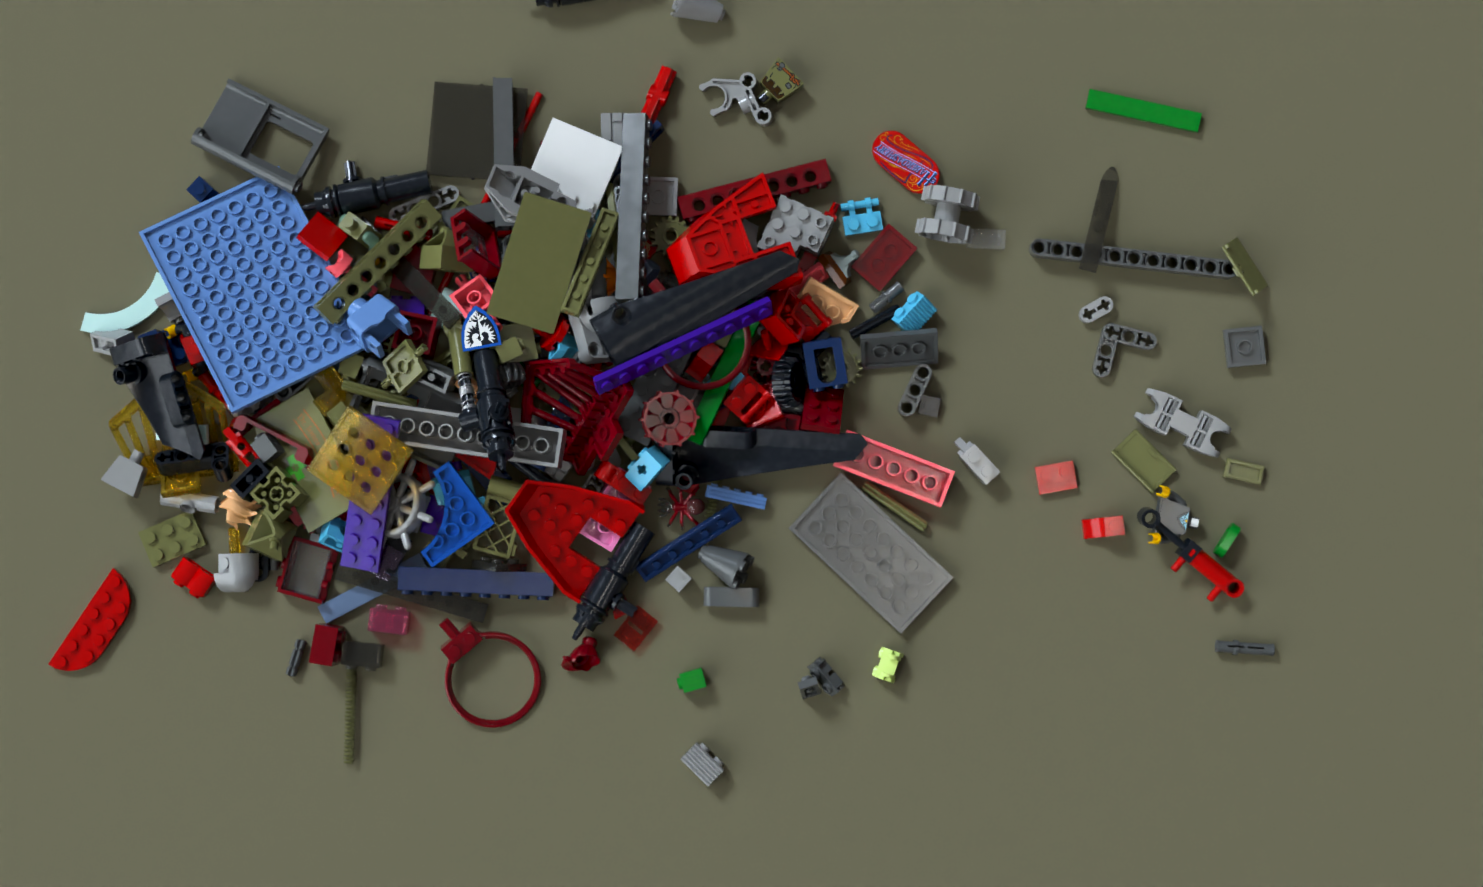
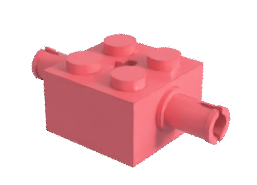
[449,274,503,331]

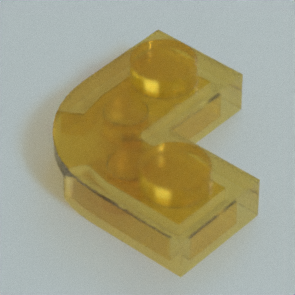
[313,366,346,417]

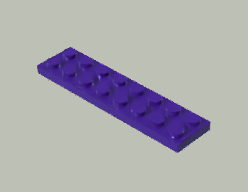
[340,413,401,573]

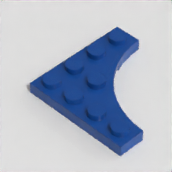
[421,460,495,567]

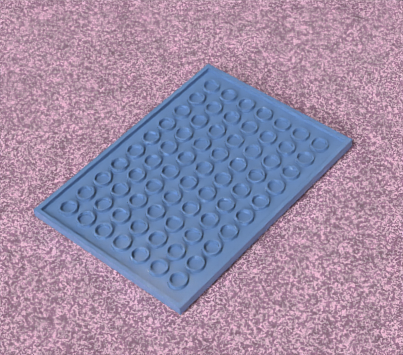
[139,166,364,415]

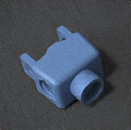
[347,294,413,359]

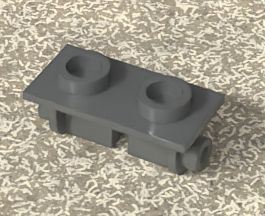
[808,657,844,697]

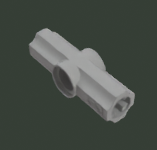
[159,488,221,514]

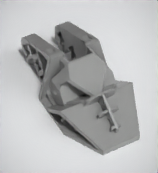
[484,164,596,251]

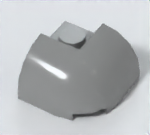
[214,553,259,592]

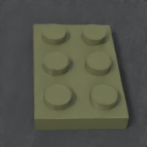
[138,512,207,568]

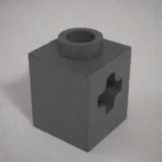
[250,432,285,463]

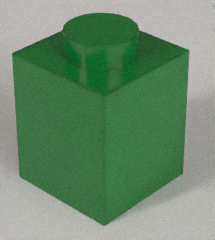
[677,667,707,693]

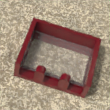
[450,208,501,281]
[276,536,339,604]

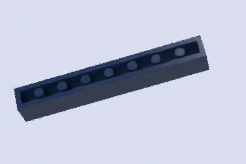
[397,566,554,600]

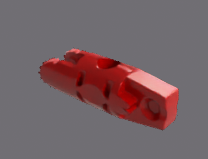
[223,426,260,468]

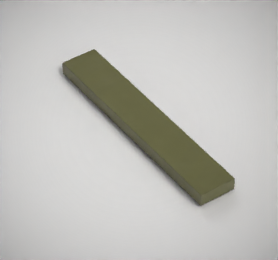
[560,207,619,318]

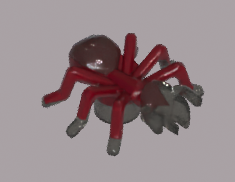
[658,486,705,530]

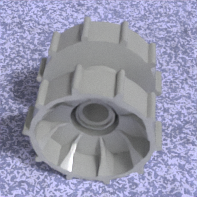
[915,184,980,245]

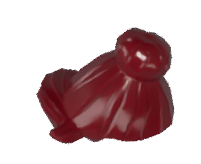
[561,636,600,671]

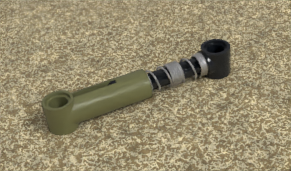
[443,316,480,433]

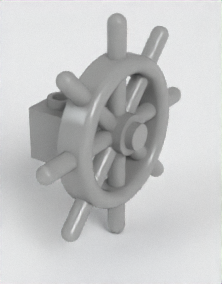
[383,458,436,550]

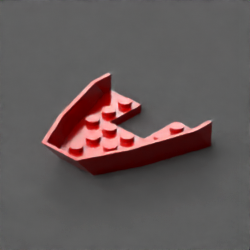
[666,172,804,290]
[504,480,645,604]

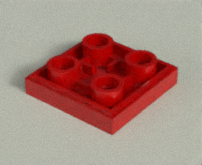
[296,212,349,262]

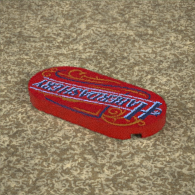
[872,131,939,194]

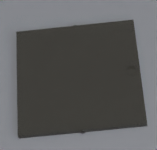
[426,82,528,180]

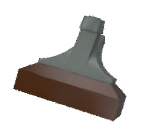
[817,250,861,289]

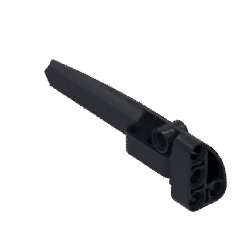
[589,251,800,367]
[655,425,868,490]

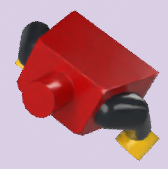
[164,324,209,383]

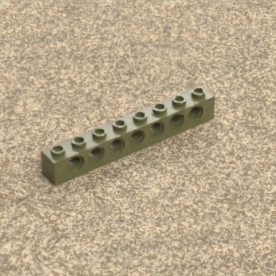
[313,199,442,324]

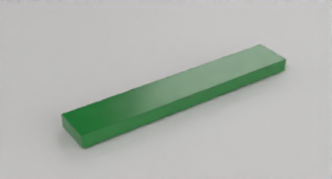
[1085,89,1202,133]

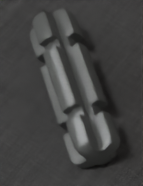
[286,639,307,677]

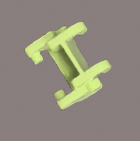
[872,647,904,683]

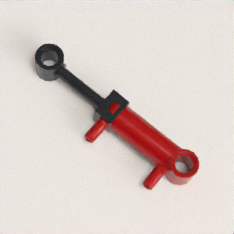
[1137,507,1244,602]

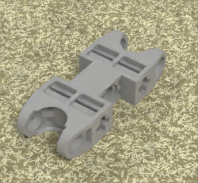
[1134,388,1232,458]

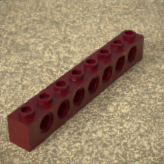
[677,158,832,223]

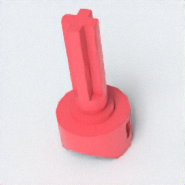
[325,249,378,298]

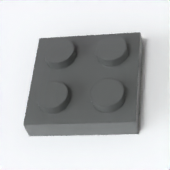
[1222,326,1266,368]

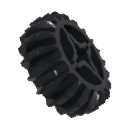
[771,356,806,408]

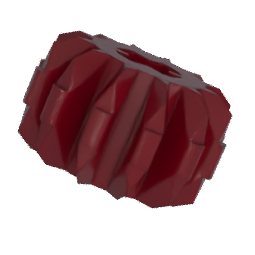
[750,357,775,383]

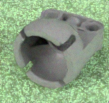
[568,296,622,364]

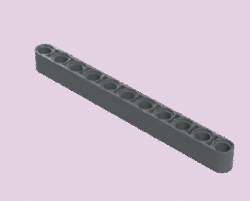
[1029,238,1236,279]

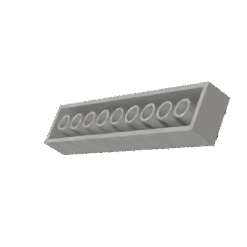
[370,401,567,469]

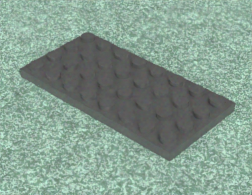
[789,472,953,634]

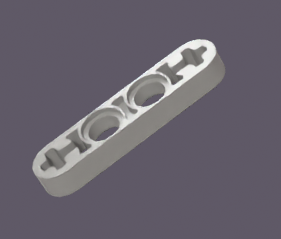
[389,185,460,221]

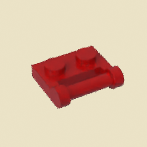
[794,293,833,342]
[723,373,773,425]

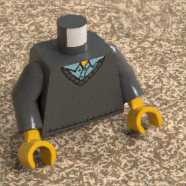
[1148,485,1199,544]

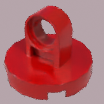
[532,315,569,352]

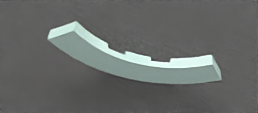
[80,272,169,333]

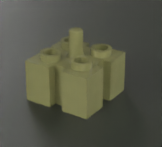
[249,466,309,523]

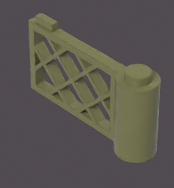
[472,475,523,559]

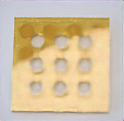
[307,405,414,515]

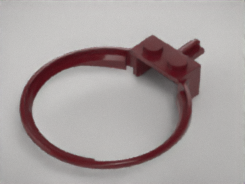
[648,278,751,390]
[439,618,541,728]

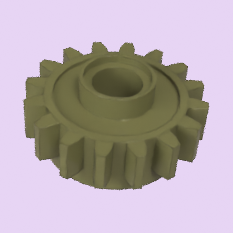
[650,215,688,257]
[820,347,863,389]

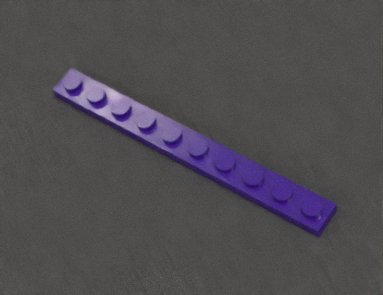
[593,296,773,395]

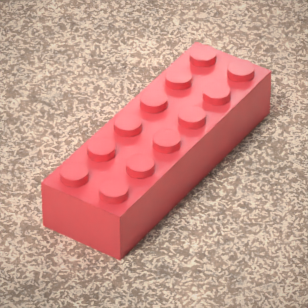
[832,430,955,508]

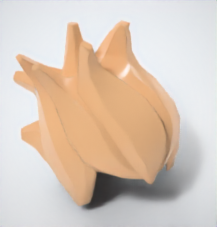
[219,488,262,530]

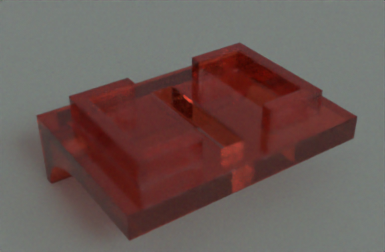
[613,605,658,651]

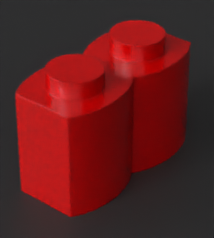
[171,557,215,599]

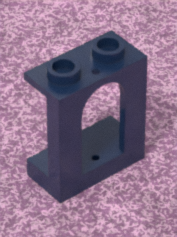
[802,336,848,392]

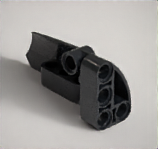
[109,332,206,460]

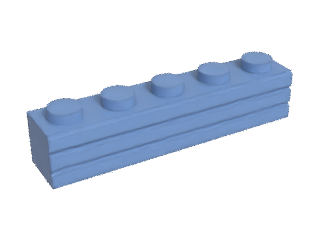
[705,483,767,510]

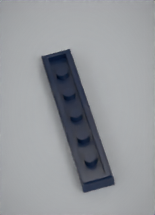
[636,503,742,582]

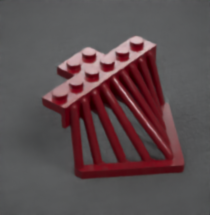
[521,358,634,476]

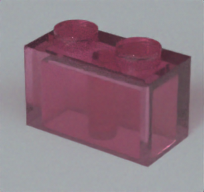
[367,604,411,635]

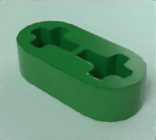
[1213,522,1241,558]

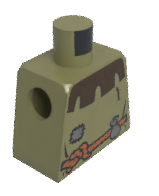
[757,57,804,105]

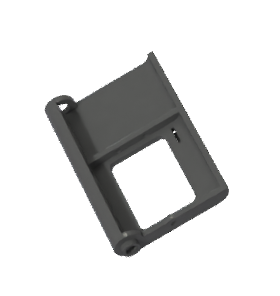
[191,78,329,194]
[348,356,464,469]

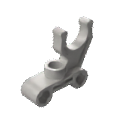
[699,72,773,127]

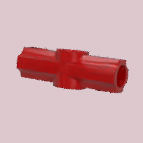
[641,66,677,124]

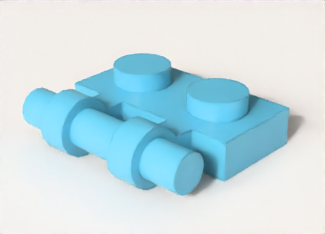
[840,197,883,236]

